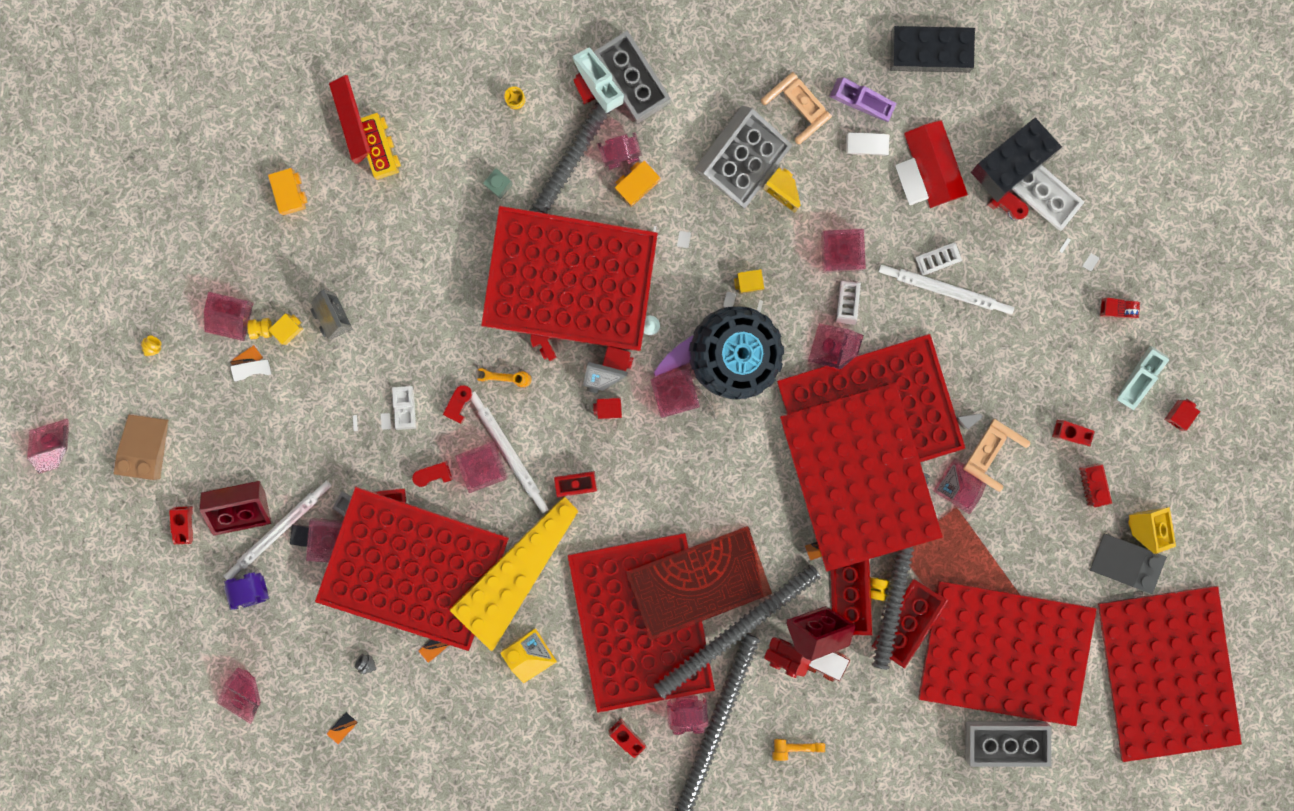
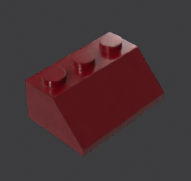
[199,481,271,536]
[786,606,856,661]

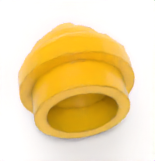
[141,336,162,356]

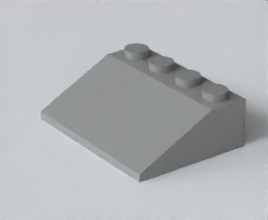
[694,105,792,209]

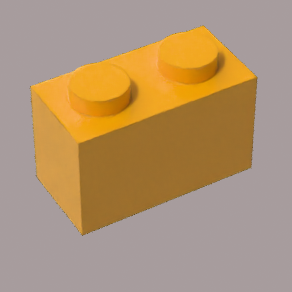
[615,160,661,207]
[268,168,308,216]

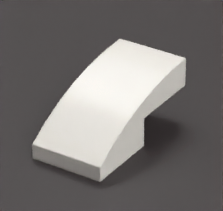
[846,133,889,156]
[895,158,929,205]
[392,386,416,430]

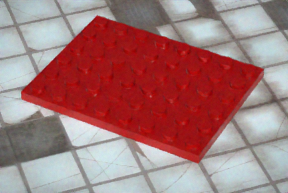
[481,206,658,352]
[777,334,966,463]
[780,383,943,572]
[315,486,509,651]
[568,533,715,713]
[918,581,1097,727]
[1098,586,1242,762]

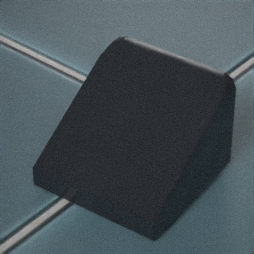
[290,524,312,547]

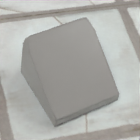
[956,414,982,429]
[332,491,352,517]

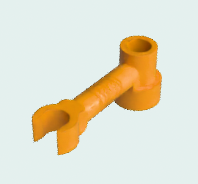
[477,368,532,388]
[772,739,825,761]

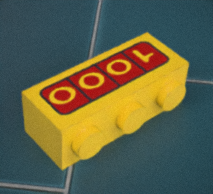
[361,112,401,180]

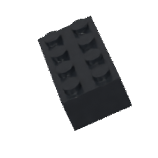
[890,26,975,73]
[971,117,1062,202]

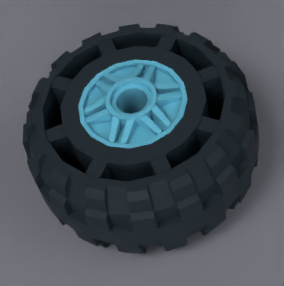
[689,306,784,400]

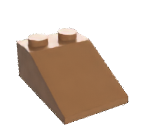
[114,414,169,480]

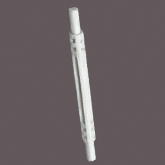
[878,265,1014,315]
[471,392,549,514]
[223,480,331,580]

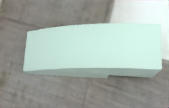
[573,47,624,113]
[1117,345,1169,410]

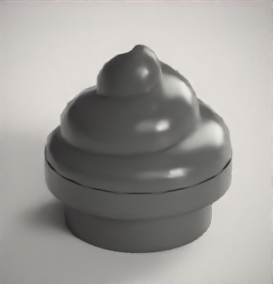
[355,654,376,674]

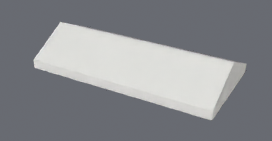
[1013,166,1084,231]

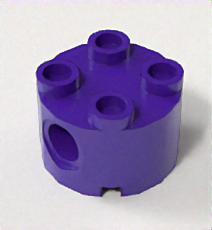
[224,572,270,610]

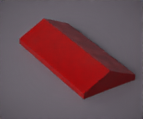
[329,75,371,164]
[904,120,968,208]
[830,560,872,636]
[872,579,948,669]

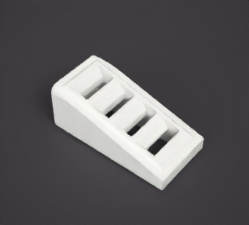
[915,242,962,276]
[836,281,861,325]

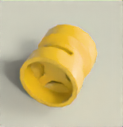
[504,86,526,110]
[247,318,272,340]
[870,577,889,601]

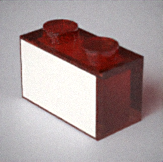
[808,651,850,682]

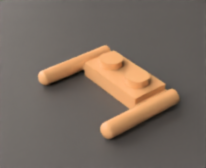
[761,72,832,144]
[963,419,1030,492]

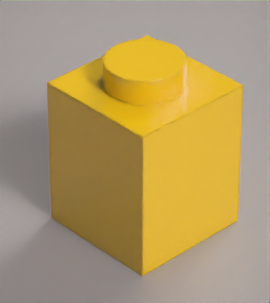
[734,269,764,294]
[269,313,303,345]

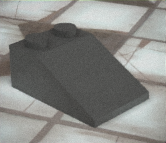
[310,289,353,340]
[1090,533,1167,595]

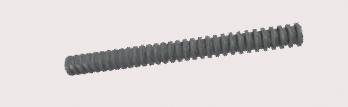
[529,102,611,214]
[872,473,930,670]
[654,564,821,699]
[674,633,760,811]

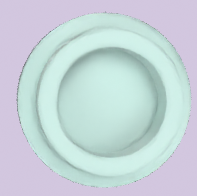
[643,315,660,335]

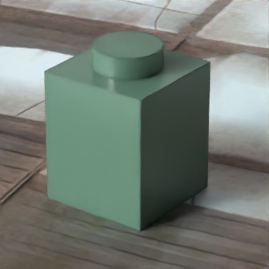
[483,168,513,199]

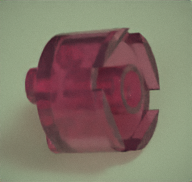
[597,132,643,170]
[667,695,709,735]

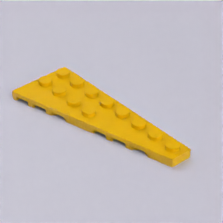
[449,496,578,651]

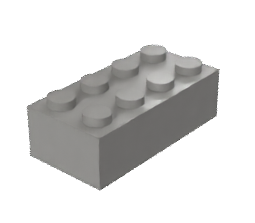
[594,30,671,124]
[965,721,1051,767]

